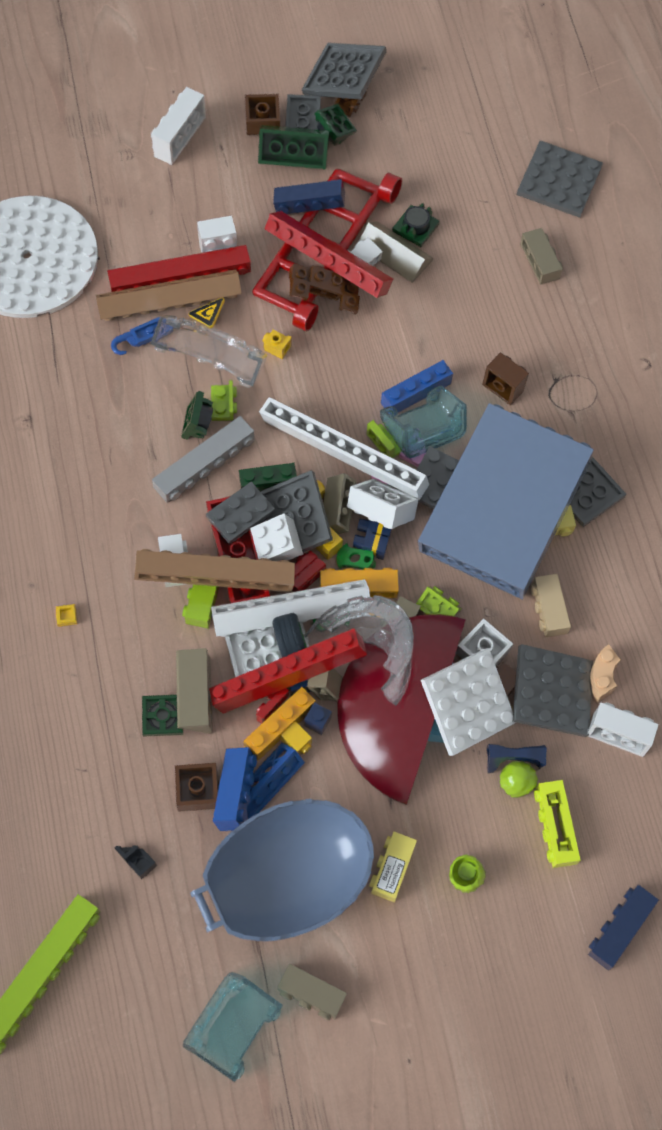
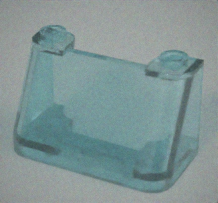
[380,385,467,458]
[183,972,283,1082]

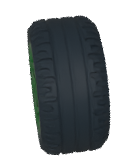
[272,613,307,658]

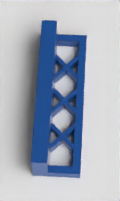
[247,743,305,820]

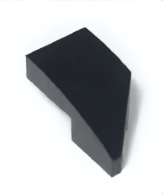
[114,846,157,880]

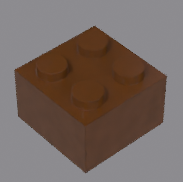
[245,94,280,135]
[482,352,529,406]
[175,763,218,812]

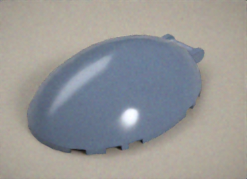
[190,799,374,941]

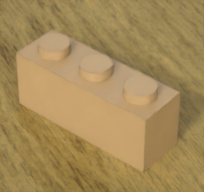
[530,574,571,637]

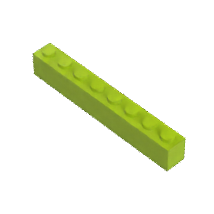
[0,894,100,1054]

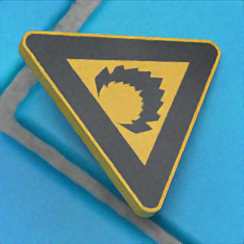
[188,298,225,328]

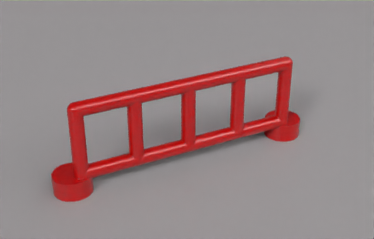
[252,169,403,332]

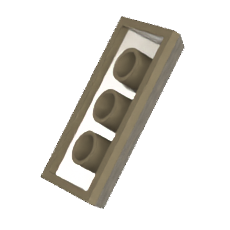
[359,222,433,283]
[176,648,212,734]

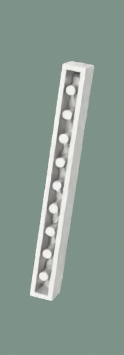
[259,397,429,500]

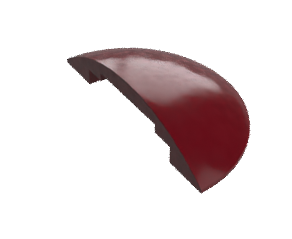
[337,614,466,805]

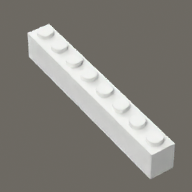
[211,580,371,637]

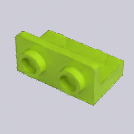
[211,380,237,421]
[366,420,402,458]
[416,586,462,616]

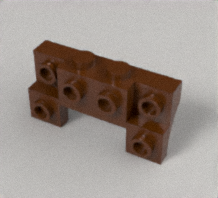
[289,264,360,315]

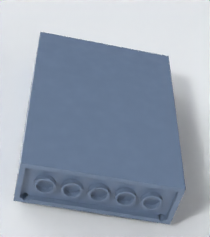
[418,403,594,600]

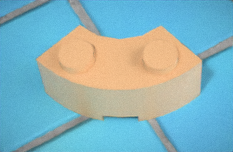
[590,644,620,703]

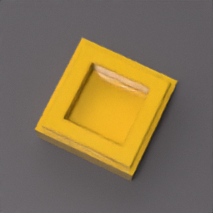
[56,604,77,627]

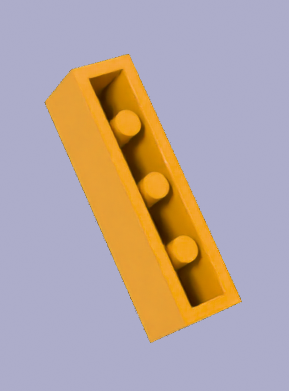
[320,568,399,599]
[243,687,316,761]

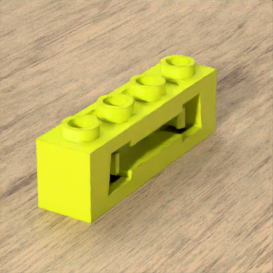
[534,780,581,868]

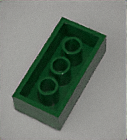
[258,125,329,169]

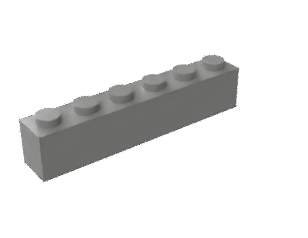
[152,416,255,503]

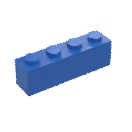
[381,360,453,417]
[213,747,257,831]

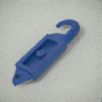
[111,316,177,355]

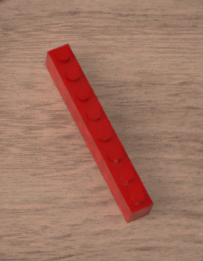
[265,211,394,298]
[107,245,251,292]
[209,628,368,714]

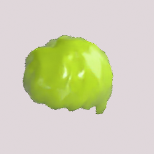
[499,761,538,798]
[449,854,486,893]

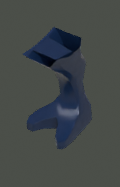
[486,744,547,774]

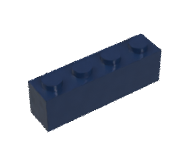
[273,179,345,214]
[588,884,659,971]

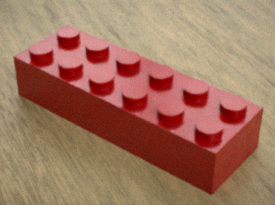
[206,496,270,603]

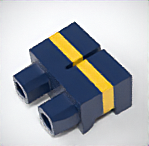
[353,519,392,560]

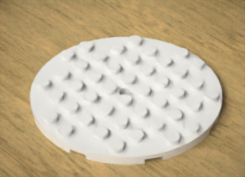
[0,196,98,318]

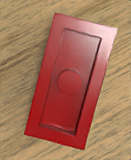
[256,688,289,724]

